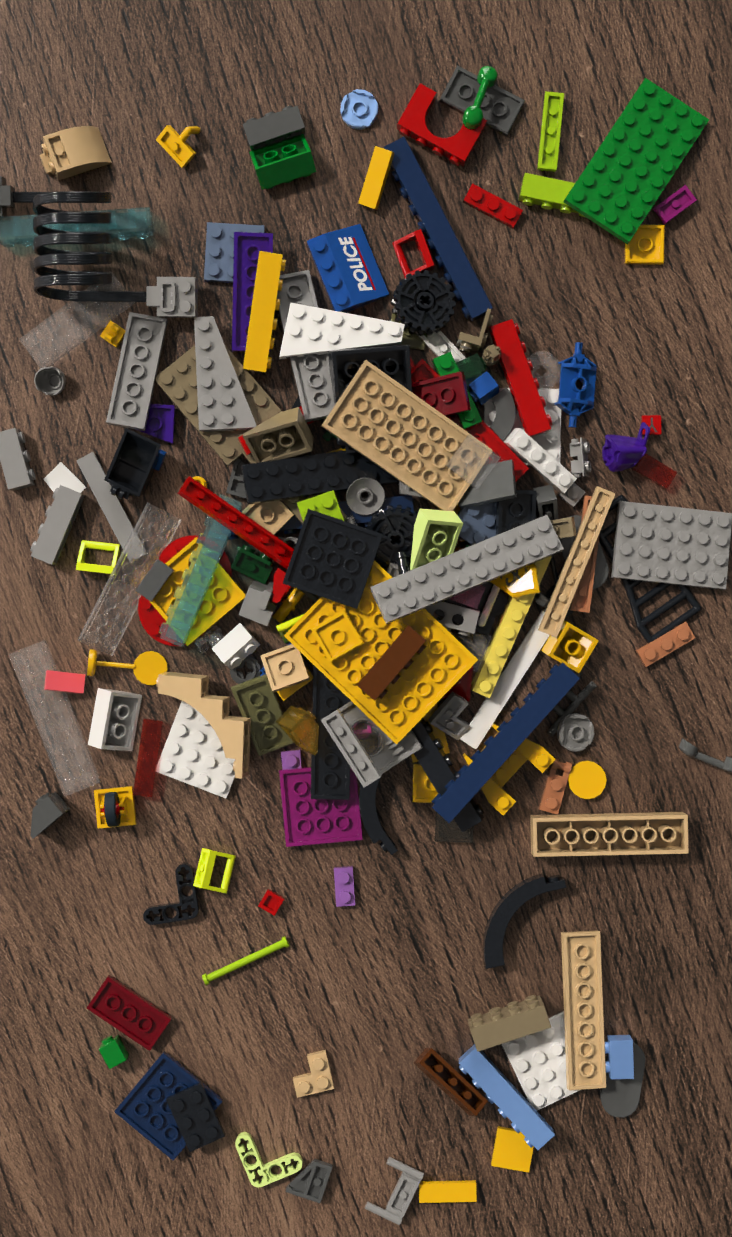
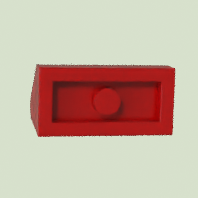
[392,229,434,279]
[273,568,291,603]

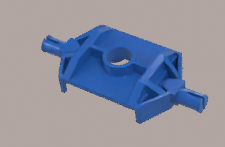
[555,342,597,428]

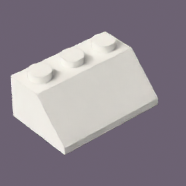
[88,688,142,751]

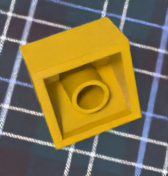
[541,620,599,673]

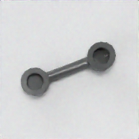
[679,738,732,773]

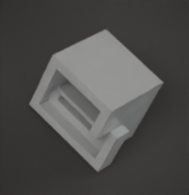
[239,580,277,626]

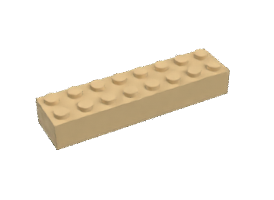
[530,812,689,857]

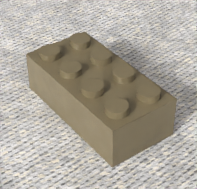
[467,995,551,1052]

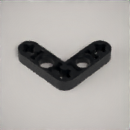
[143,863,199,925]

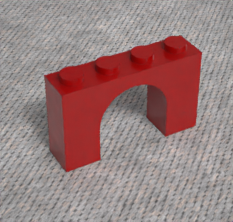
[397,83,487,167]

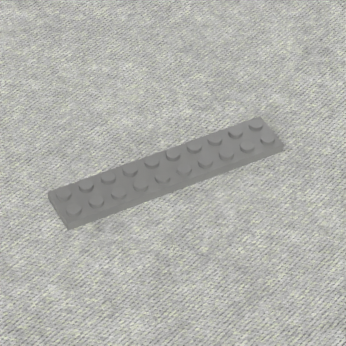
[370,515,564,624]

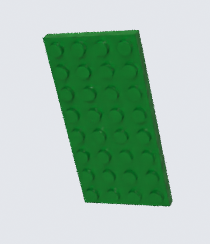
[563,78,709,245]

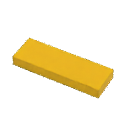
[358,146,395,209]
[419,1180,477,1203]

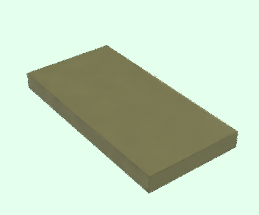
[231,674,295,756]

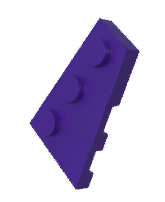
[135,404,176,444]

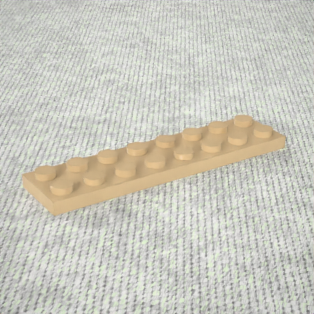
[561,930,606,1090]

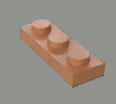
[635,621,695,667]

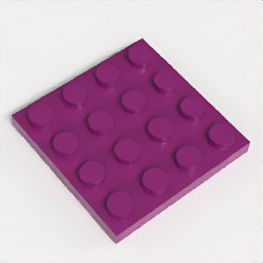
[279,767,363,847]

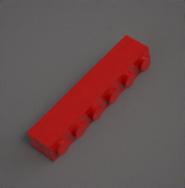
[489,319,553,437]

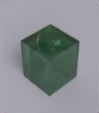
[456,353,487,382]

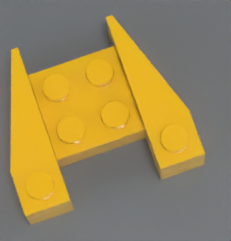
[463,723,556,816]

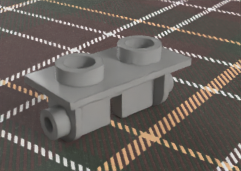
[569,437,591,478]

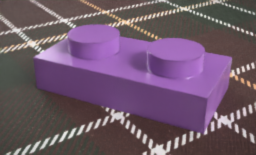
[334,866,355,907]

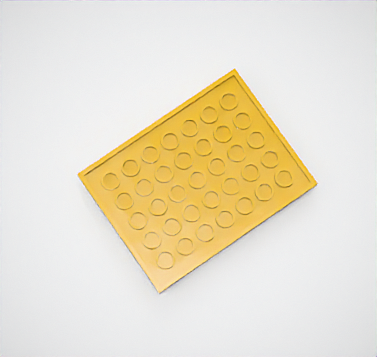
[284,560,478,745]

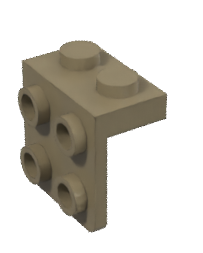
[456,308,493,353]

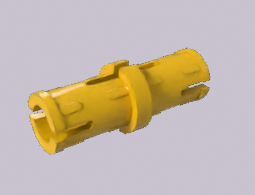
[272,588,305,623]

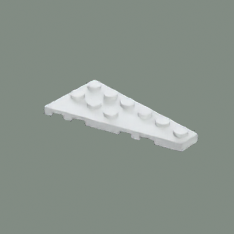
[279,303,405,359]

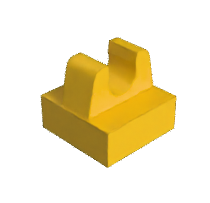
[100,320,125,348]

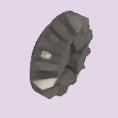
[230,655,261,684]

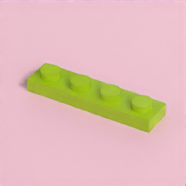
[537,91,564,172]

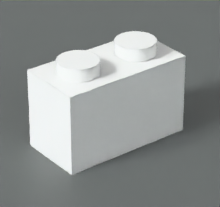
[212,623,260,670]

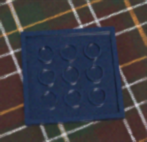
[114,1051,223,1160]

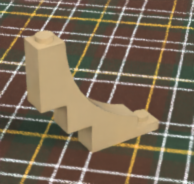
[156,672,251,779]

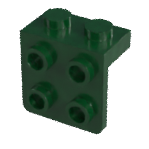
[231,545,275,585]

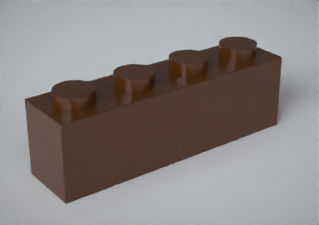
[357,625,426,700]
[414,1048,488,1116]

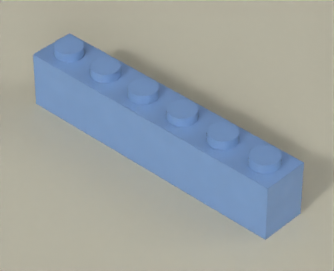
[459,1044,555,1150]

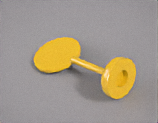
[87,649,168,685]

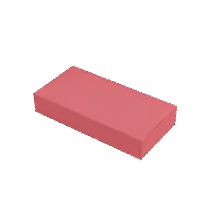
[44,670,85,694]

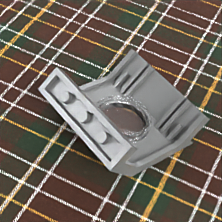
[321,701,422,787]

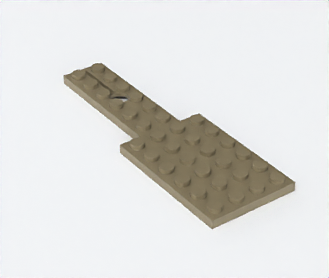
[155,344,347,525]

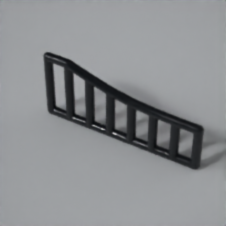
[599,495,702,643]

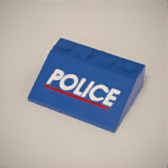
[307,224,389,313]

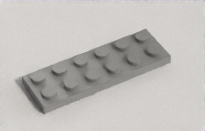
[106,312,168,431]

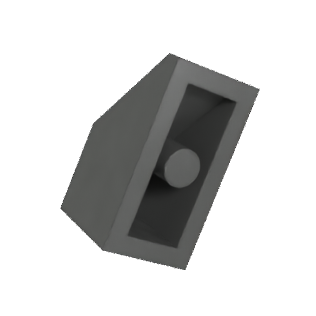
[533,484,558,520]

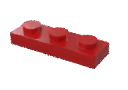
[463,183,523,229]

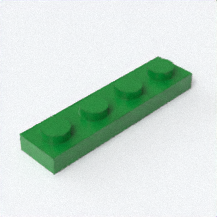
[432,352,482,430]

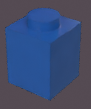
[468,371,500,406]

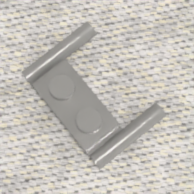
[365,1157,424,1225]

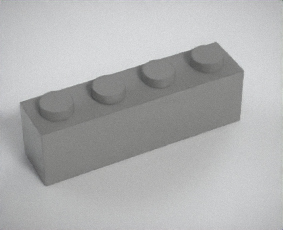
[30,485,85,565]

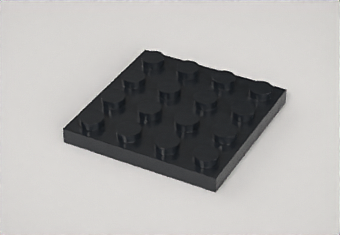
[283,509,383,609]

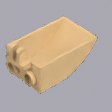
[40,126,112,181]

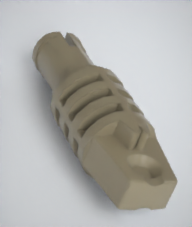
[482,344,501,367]

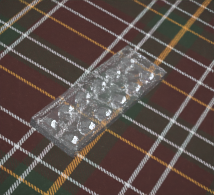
[19,271,135,368]

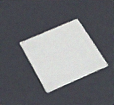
[43,462,86,493]

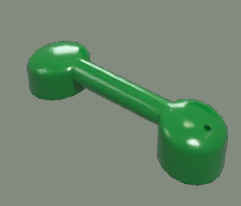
[462,66,498,129]

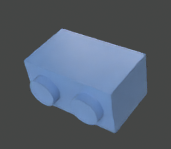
[605,1035,634,1079]

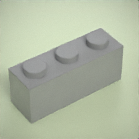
[0,428,36,491]

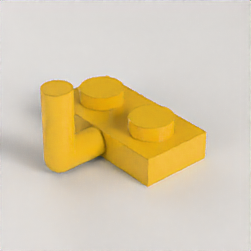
[156,125,200,168]

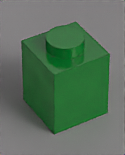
[99,1035,129,1069]

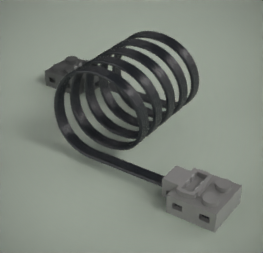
[0,176,198,318]

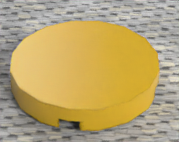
[568,760,607,799]

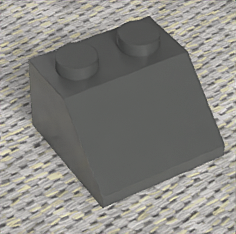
[30,791,70,839]

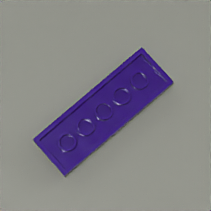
[232,232,273,352]

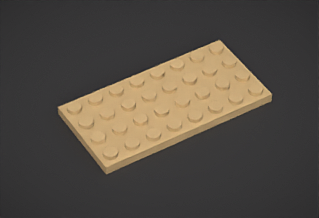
[321,360,493,511]

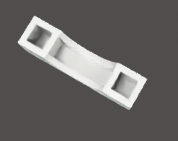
[503,428,577,493]

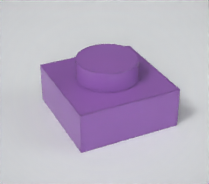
[281,749,302,770]

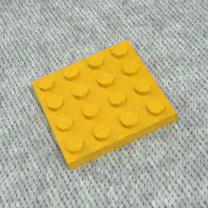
[150,537,246,646]

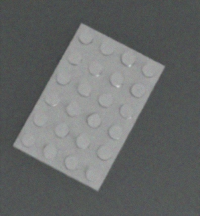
[611,501,732,590]

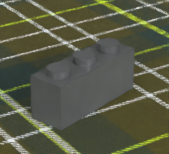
[243,105,306,151]

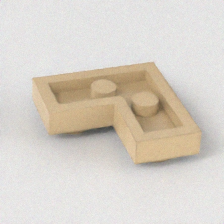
[293,1050,335,1098]

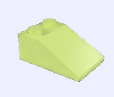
[410,508,463,570]

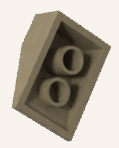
[243,407,314,463]

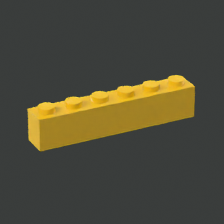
[243,251,286,372]

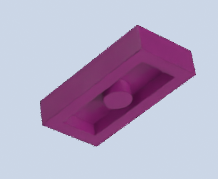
[653,185,697,225]

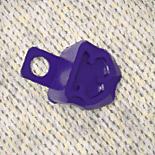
[602,422,650,472]

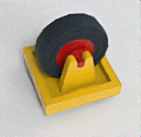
[94,786,137,829]

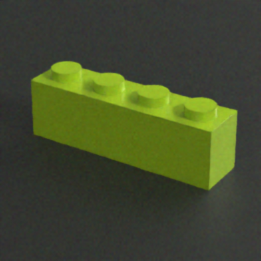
[518,173,585,217]

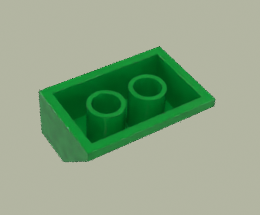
[249,134,317,190]

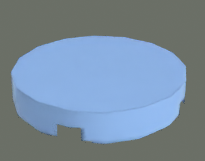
[340,89,378,129]

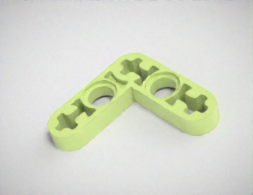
[235,1132,303,1188]

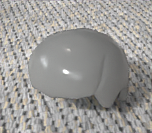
[34,366,66,396]

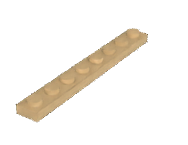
[538,486,615,638]

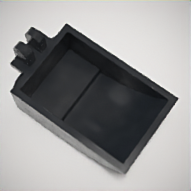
[104,428,161,499]

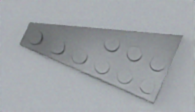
[194,316,257,432]

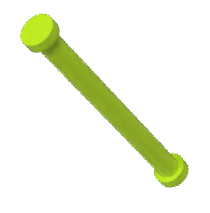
[202,936,290,986]

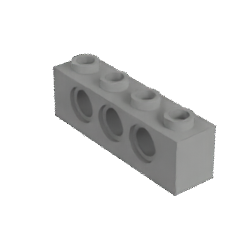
[426,601,480,637]

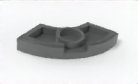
[489,387,516,441]

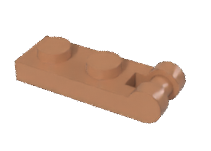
[539,758,572,815]

